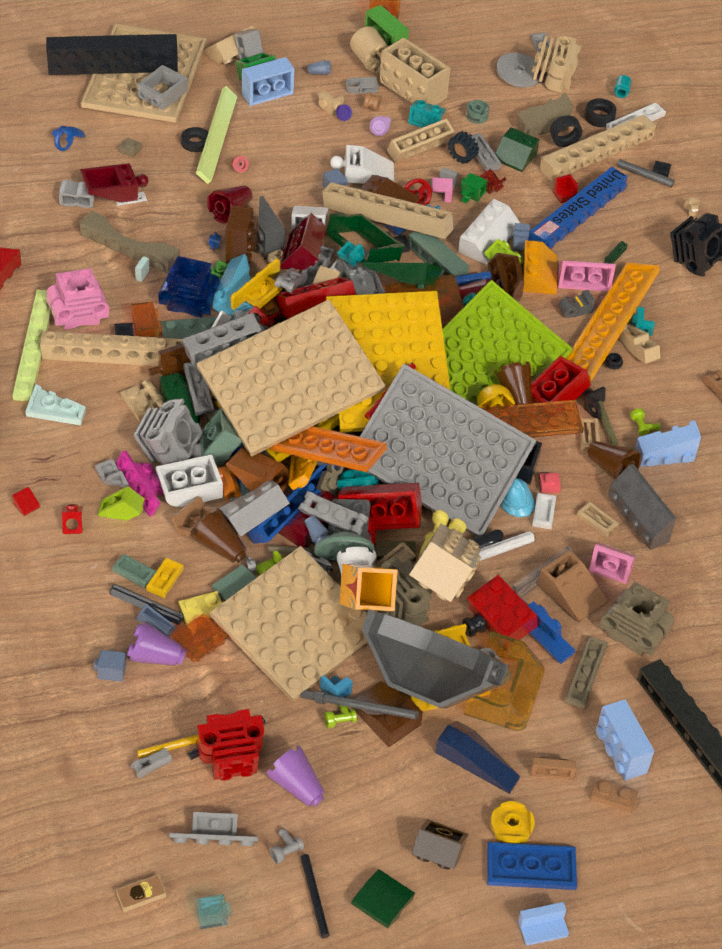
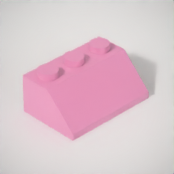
[558,261,616,291]

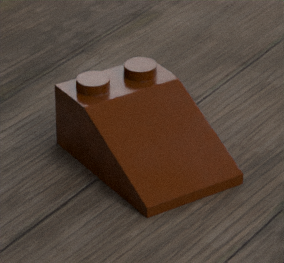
[360,175,419,203]
[351,681,423,747]

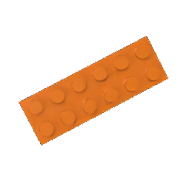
[270,426,387,472]

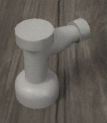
[269,828,304,864]

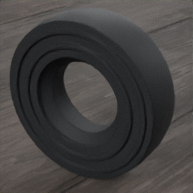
[181,127,209,152]

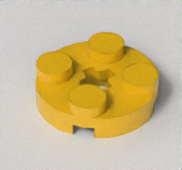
[490,801,535,843]

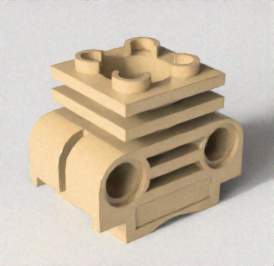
[531,36,581,93]

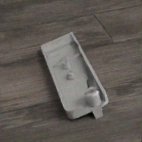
[341,251,386,295]

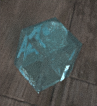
[197,894,231,930]

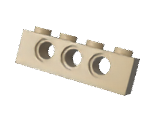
[387,118,455,163]

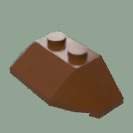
[487,253,524,302]

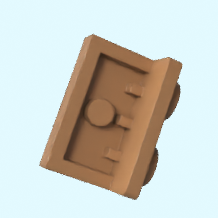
[171,496,218,538]

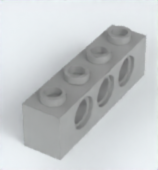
[182,313,261,366]

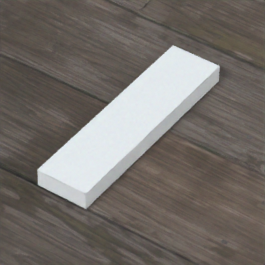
[606,103,666,130]

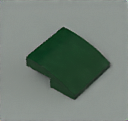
[351,869,415,929]

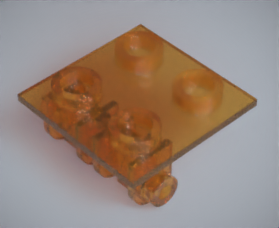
[171,614,229,662]

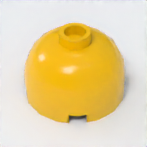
[477,384,515,420]

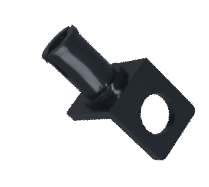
[581,386,606,419]

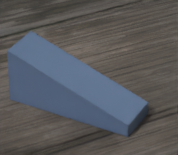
[136,604,177,637]

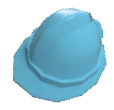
[500,478,535,517]

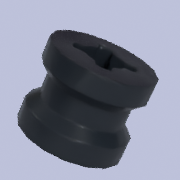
[462,613,486,638]

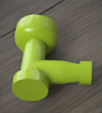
[630,408,661,436]
[324,705,357,729]

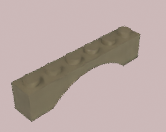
[80,210,180,274]

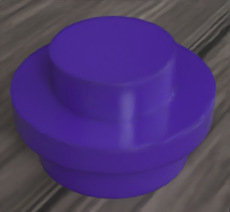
[336,104,352,121]

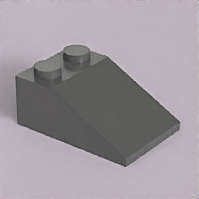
[256,196,285,260]

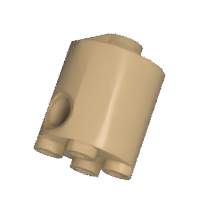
[350,26,389,73]

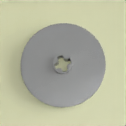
[496,53,541,88]

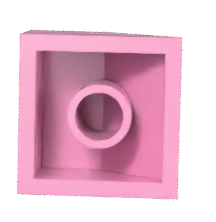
[589,542,636,584]

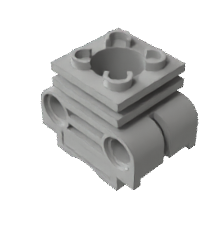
[133,399,203,465]

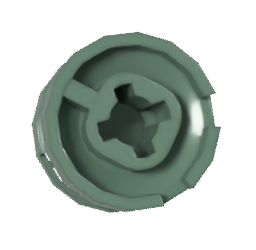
[466,100,489,124]

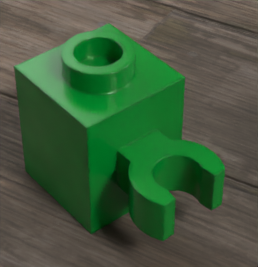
[460,173,487,204]

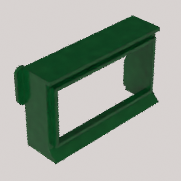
[326,213,405,263]

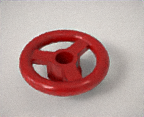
[404,178,432,206]

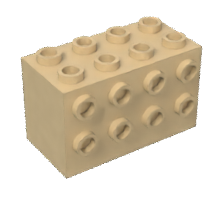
[379,38,451,105]
[409,523,481,602]

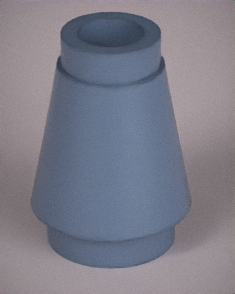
[308,59,331,75]
[304,515,330,544]

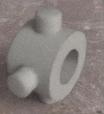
[246,557,256,574]

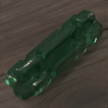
[604,241,628,264]

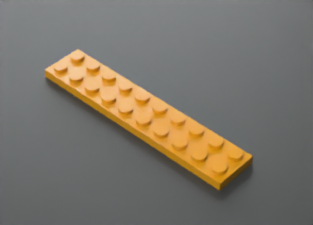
[566,262,660,381]

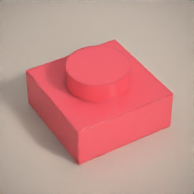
[539,473,561,493]

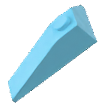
[212,254,254,316]

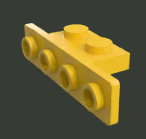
[230,258,282,310]

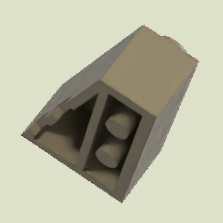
[517,93,573,136]

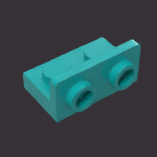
[408,100,446,128]
[337,470,379,491]

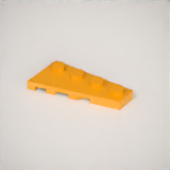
[289,455,318,490]

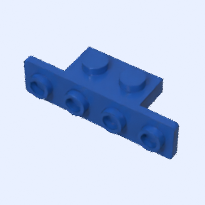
[521,598,575,664]

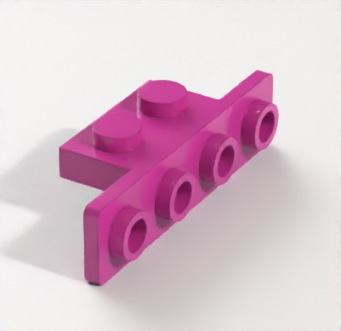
[115,451,164,516]

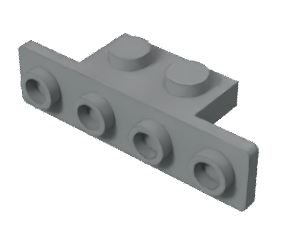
[169,812,259,846]

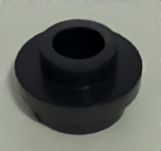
[605,353,623,370]

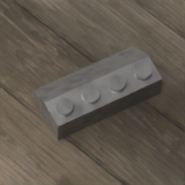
[608,464,676,550]

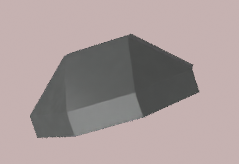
[362,609,509,709]

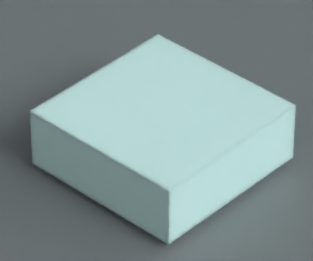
[135,256,149,282]

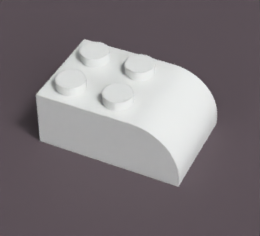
[156,454,223,507]

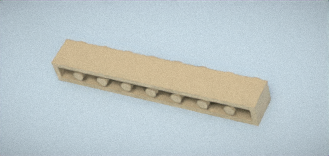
[323,182,453,239]

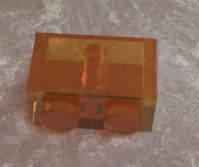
[131,301,162,338]

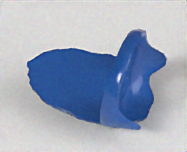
[52,126,86,151]

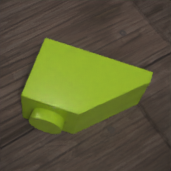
[97,486,145,521]

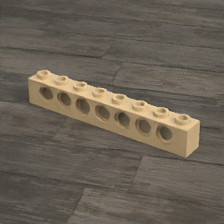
[540,114,656,181]
[40,331,183,366]

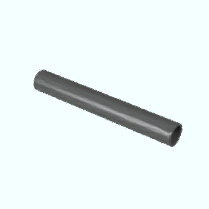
[617,159,675,188]

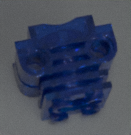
[158,256,220,318]

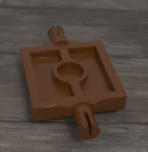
[148,343,190,377]

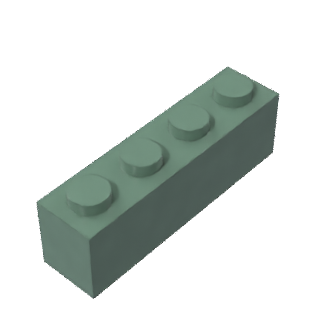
[408,231,469,278]

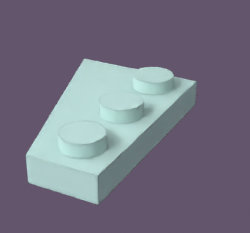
[25,384,86,425]

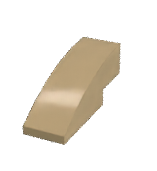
[619,324,661,364]

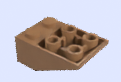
[538,550,608,622]

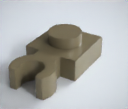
[316,463,343,496]

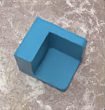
[320,675,353,698]

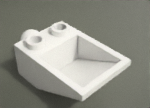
[330,145,394,184]

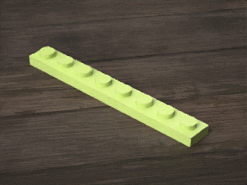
[13,290,52,401]

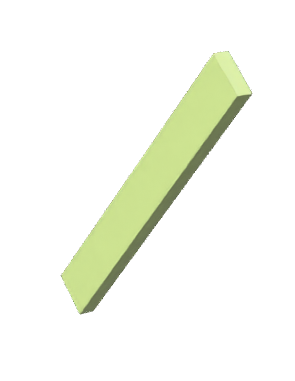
[196,86,237,184]

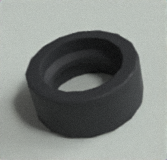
[585,98,617,127]
[550,115,583,147]

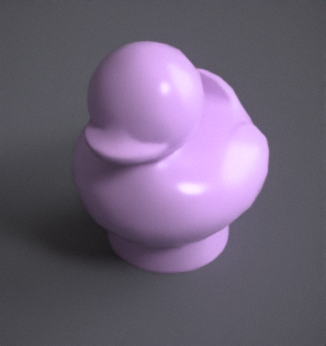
[369,116,391,136]

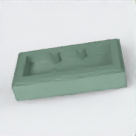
[112,554,156,589]

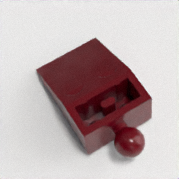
[80,163,149,203]

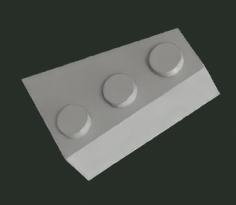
[219,480,290,537]

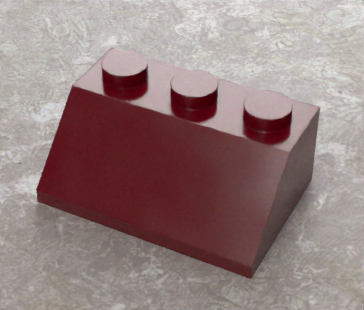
[278,491,338,548]

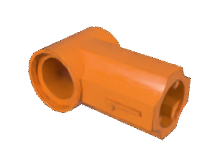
[217,465,241,502]

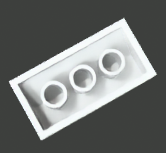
[458,199,520,266]

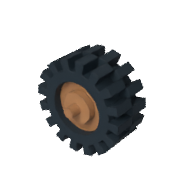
[448,131,479,164]

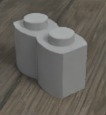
[59,180,95,208]

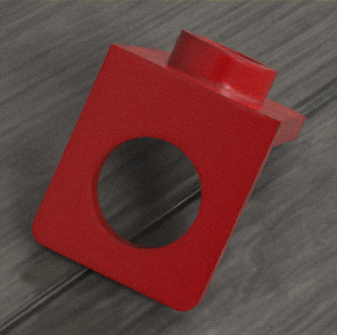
[247,306,279,328]
[62,504,83,534]

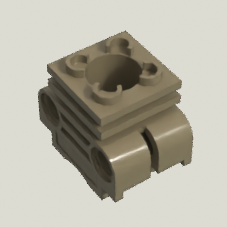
[376,556,432,626]
[599,581,674,656]

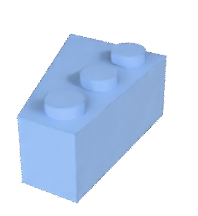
[635,420,701,467]

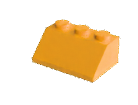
[522,240,557,295]

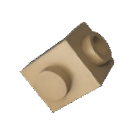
[319,90,344,115]

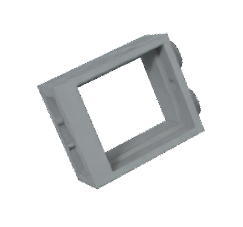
[138,65,188,110]

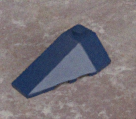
[435,721,520,794]

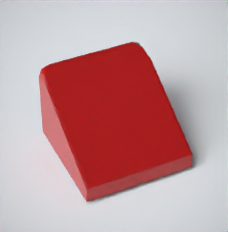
[12,487,40,516]

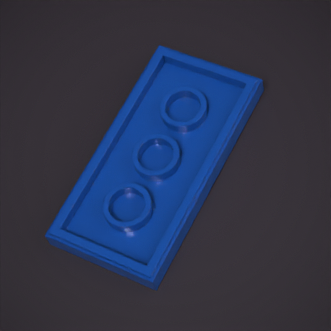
[487,842,577,890]

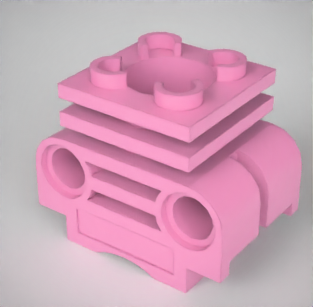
[46,268,109,330]

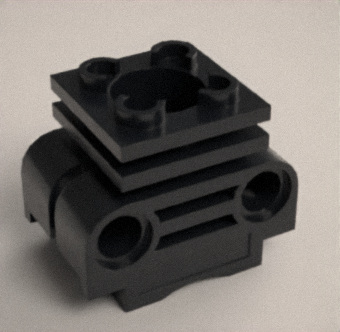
[670,213,722,277]

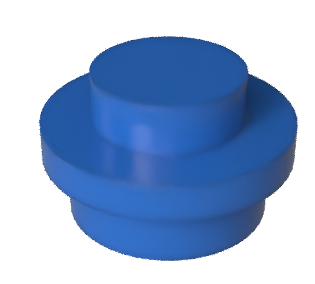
[208,232,221,250]

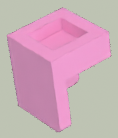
[431,177,453,203]

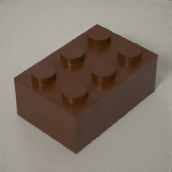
[226,205,256,264]

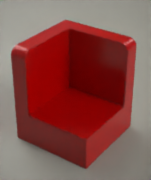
[553,174,578,203]

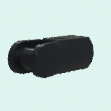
[471,529,504,549]

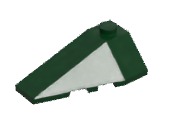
[362,262,442,290]
[159,373,200,442]

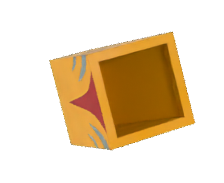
[339,563,398,611]

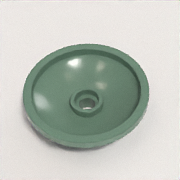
[314,530,374,562]

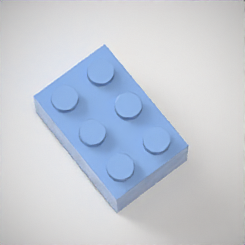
[242,57,294,106]
[596,699,654,781]

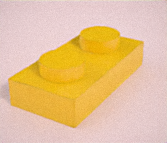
[146,558,184,599]

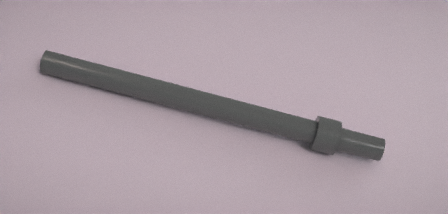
[300,690,419,720]

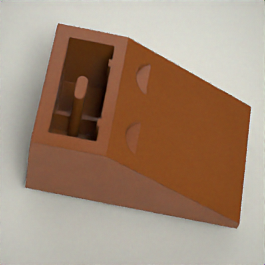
[226,446,290,492]

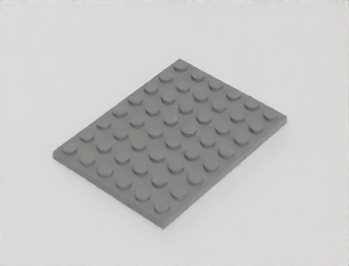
[360,364,537,537]

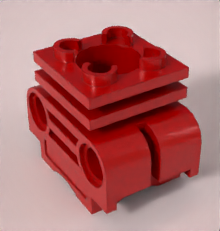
[196,709,264,781]

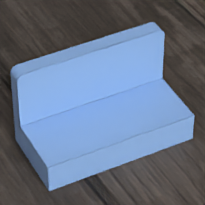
[518,902,569,946]

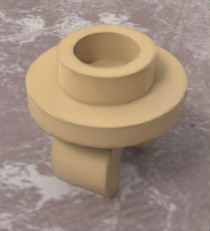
[683,198,701,216]

